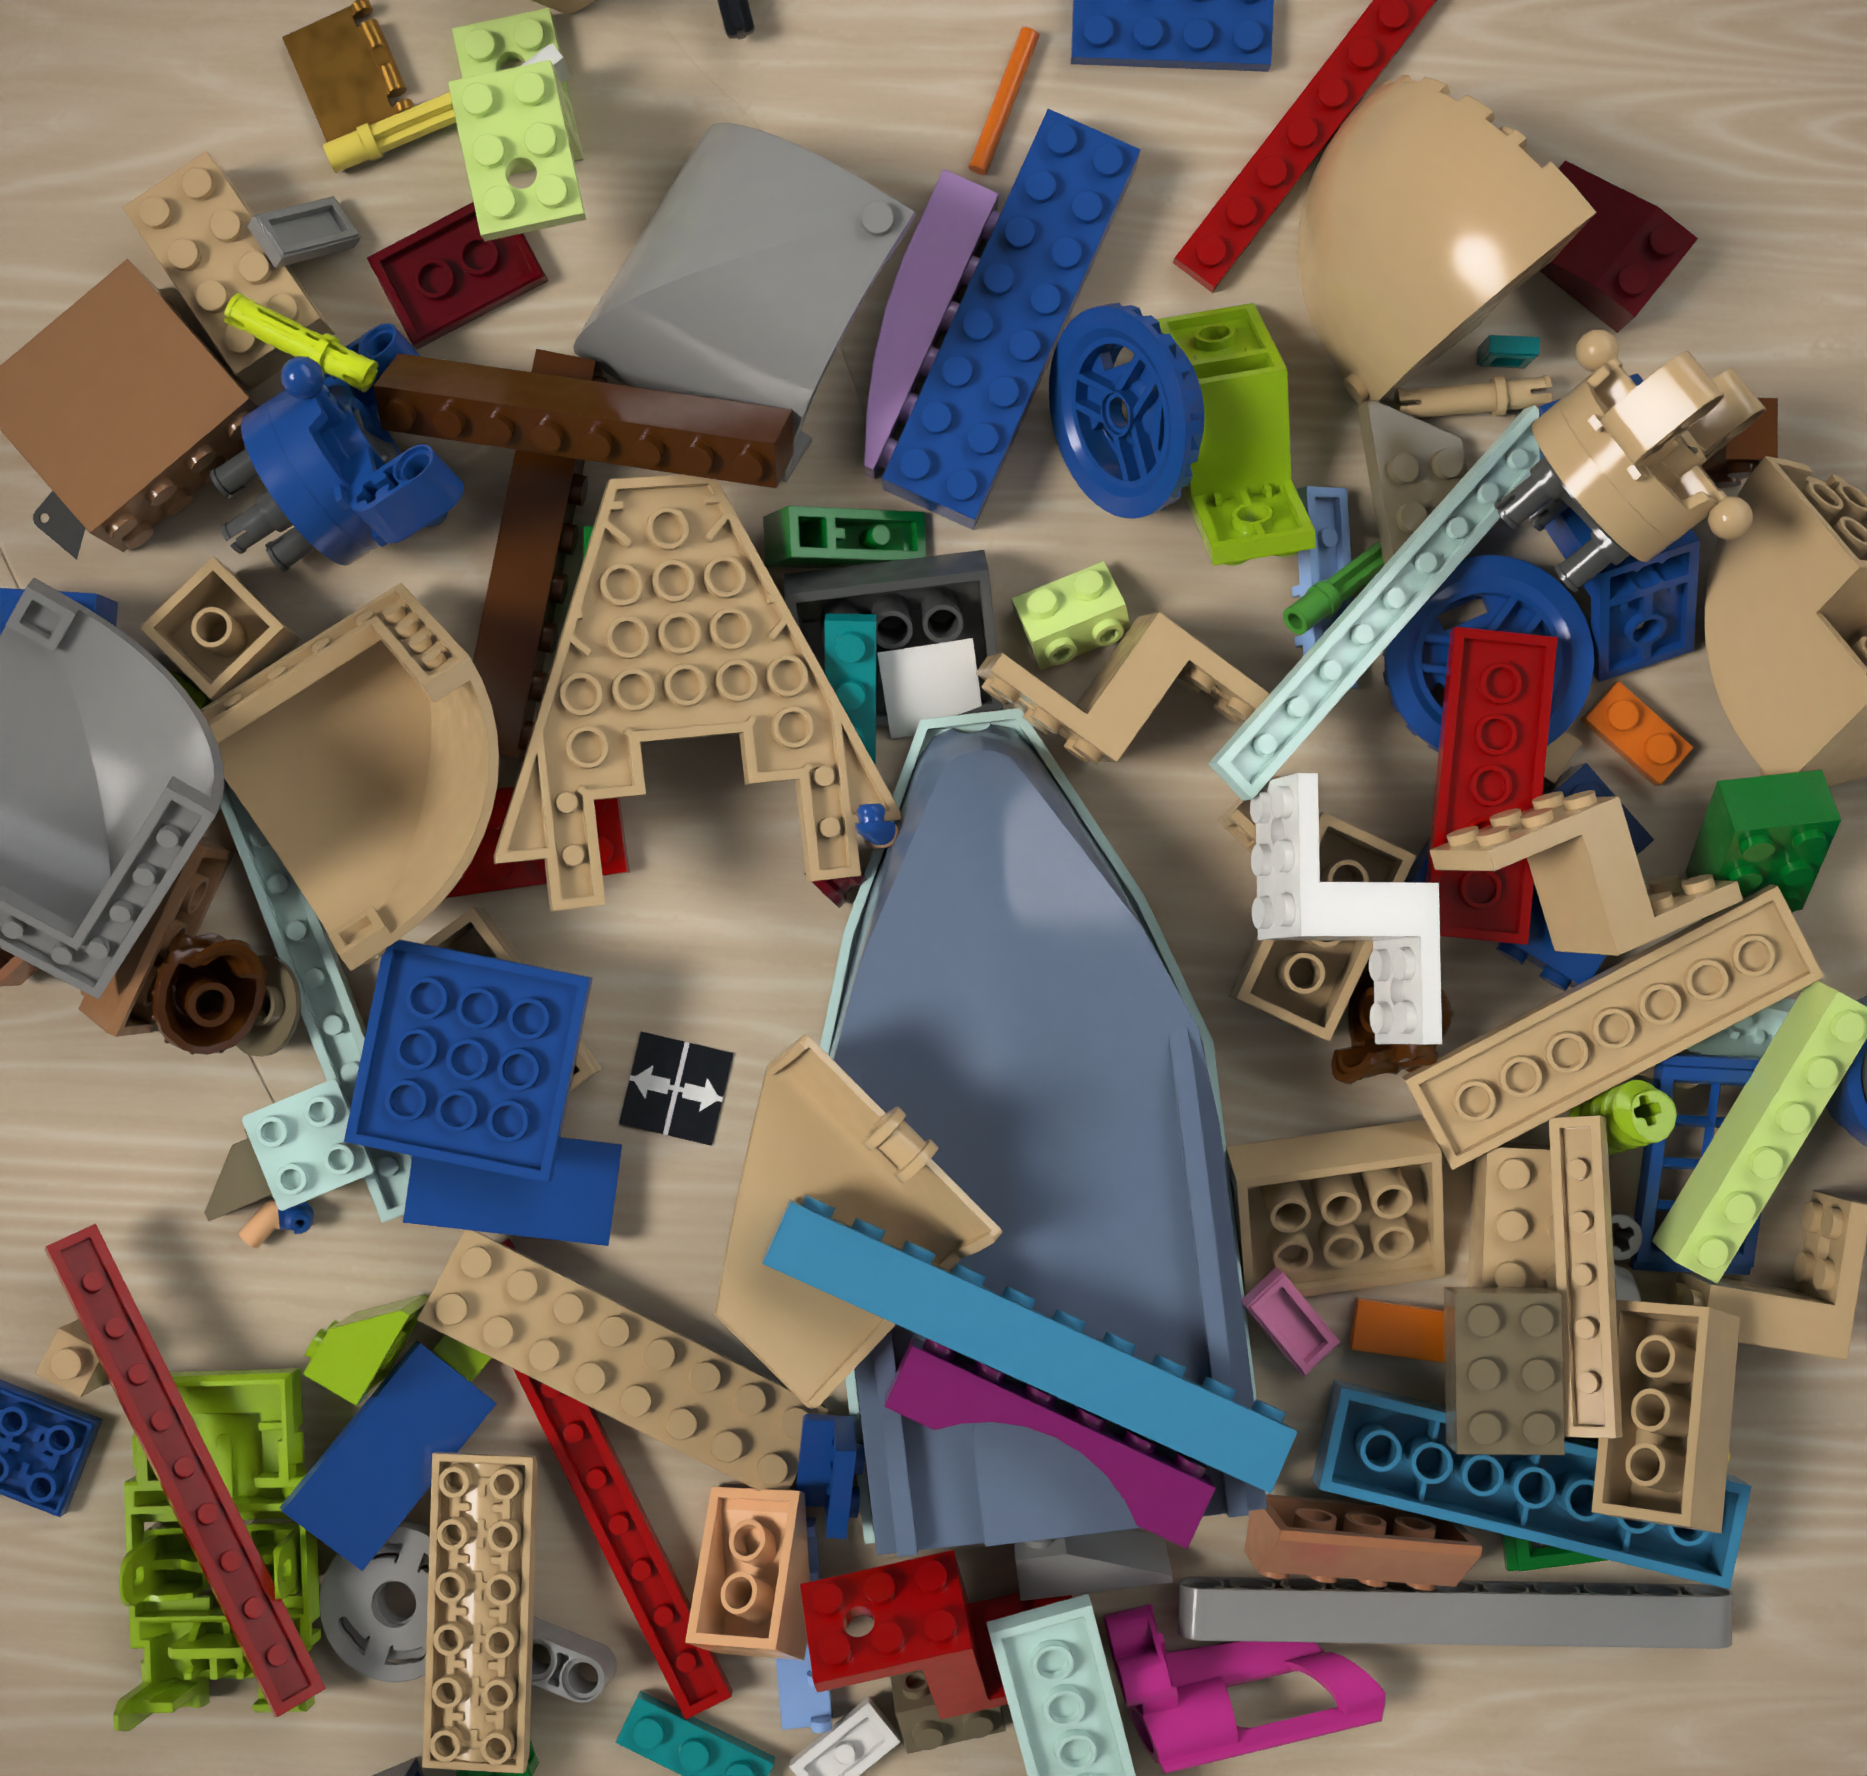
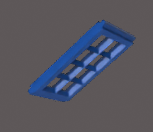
[1630,1053,1762,1275]

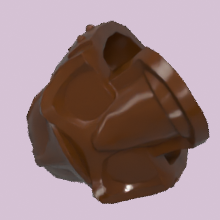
[151,933,267,1055]
[1331,961,1454,1084]

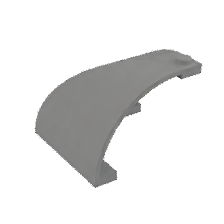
[573,123,915,483]
[0,578,225,999]

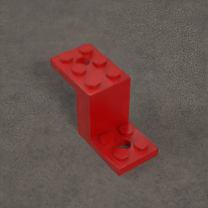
[800,1550,1072,1720]

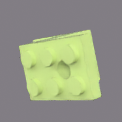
[448,8,587,241]

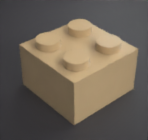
[139,556,300,701]

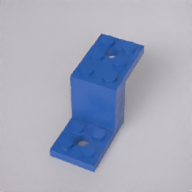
[1539,373,1700,682]

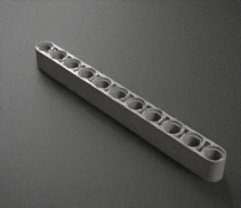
[1178,1577,1733,1649]

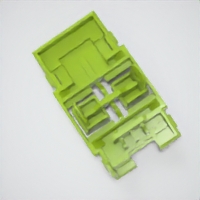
[113,1368,321,1732]

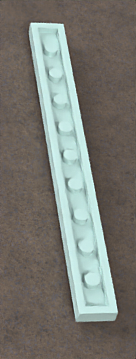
[1208,405,1540,801]
[220,779,412,1223]

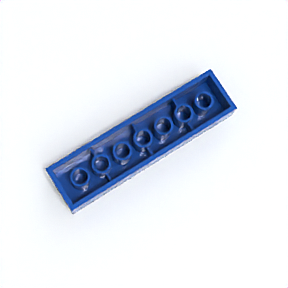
[882,109,1141,530]

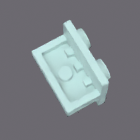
[242,1079,375,1211]

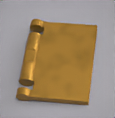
[282,0,414,142]

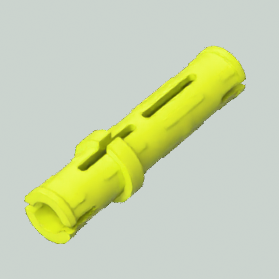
[224,293,379,392]

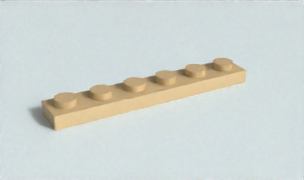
[1549,1116,1623,1438]

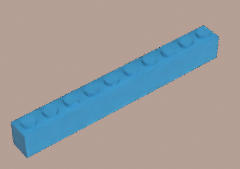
[762,1195,1298,1493]

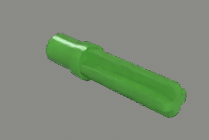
[1283,540,1384,635]

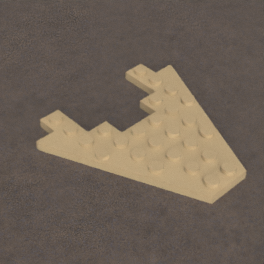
[494,474,901,911]

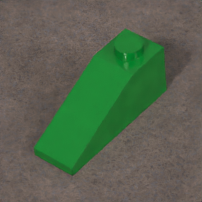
[763,506,927,568]

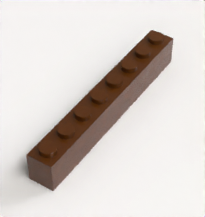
[473,349,608,761]
[374,353,794,488]

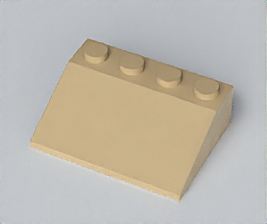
[1226,1119,1445,1297]

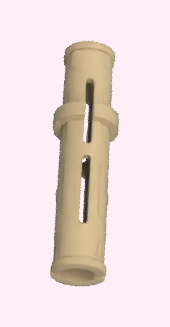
[1395,375,1552,419]

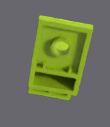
[1157,303,1316,566]

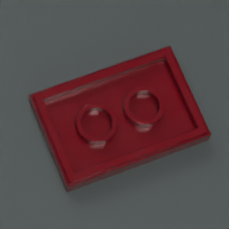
[367,202,548,350]

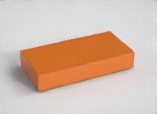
[1349,1297,1445,1363]

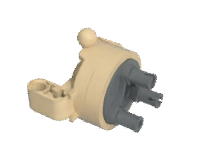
[1494,329,1766,592]

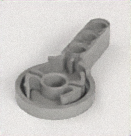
[320,1521,617,1703]

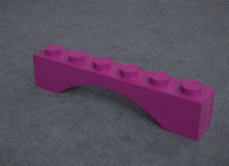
[884,1337,1216,1549]

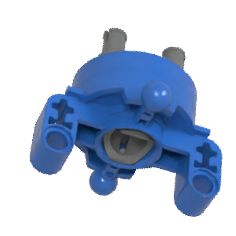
[210,323,464,572]

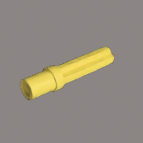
[322,92,456,173]

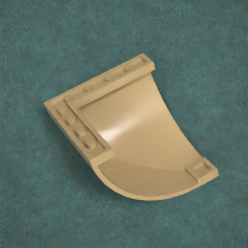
[200,583,499,971]

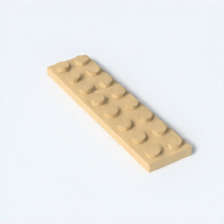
[1402,884,1824,1170]
[417,1230,829,1491]

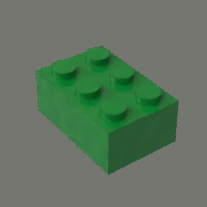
[1685,770,1841,920]

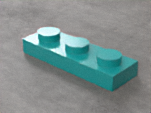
[824,614,877,764]
[615,1691,775,1776]

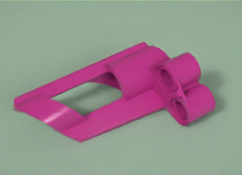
[1103,1603,1386,1774]

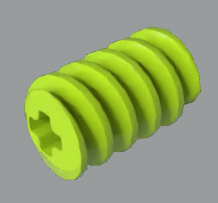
[1569,1080,1677,1156]

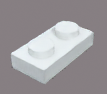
[789,1696,901,1776]

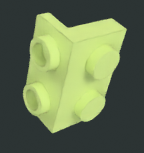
[1011,561,1131,670]

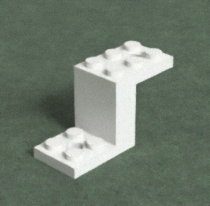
[1250,773,1442,1044]

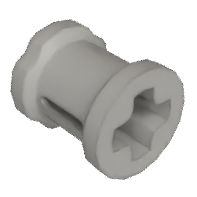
[1611,1212,1642,1260]

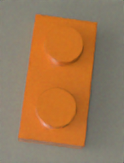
[1580,681,1694,786]

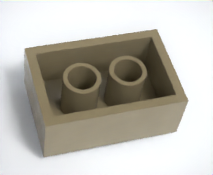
[1444,1287,1565,1455]

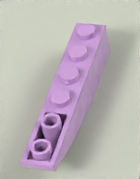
[864,169,1001,479]

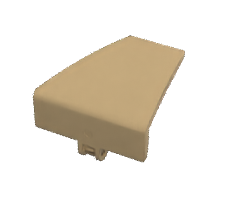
[714,1034,1003,1409]

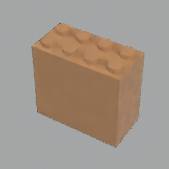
[0,259,260,552]

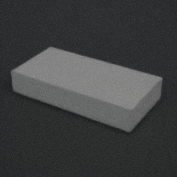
[247,196,361,268]

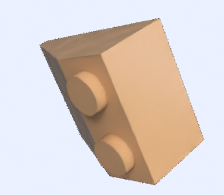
[685,1487,810,1660]

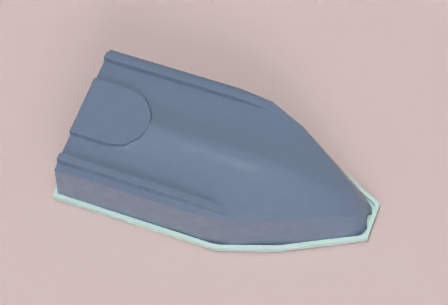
[820,708,1268,1557]

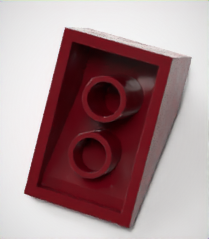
[1540,160,1698,333]

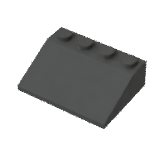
[784,550,1003,727]

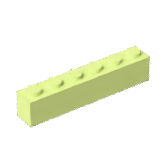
[1652,981,1867,1284]

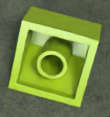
[303,1294,429,1406]

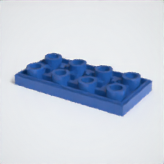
[403,1137,622,1246]
[280,1340,497,1571]
[0,1379,103,1517]

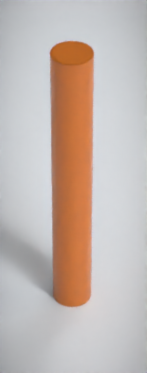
[968,27,1040,175]

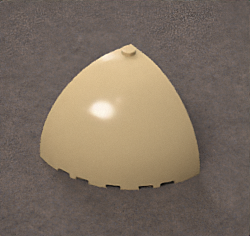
[1297,75,1596,404]
[1705,456,1867,786]

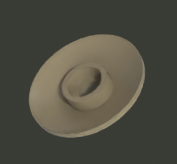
[236,955,301,1057]

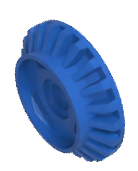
[1049,303,1204,519]
[1382,555,1594,753]

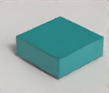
[1477,335,1540,369]

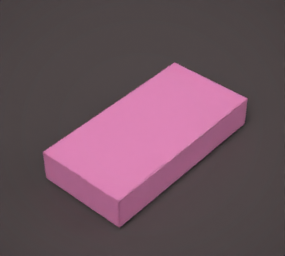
[1241,1267,1340,1376]

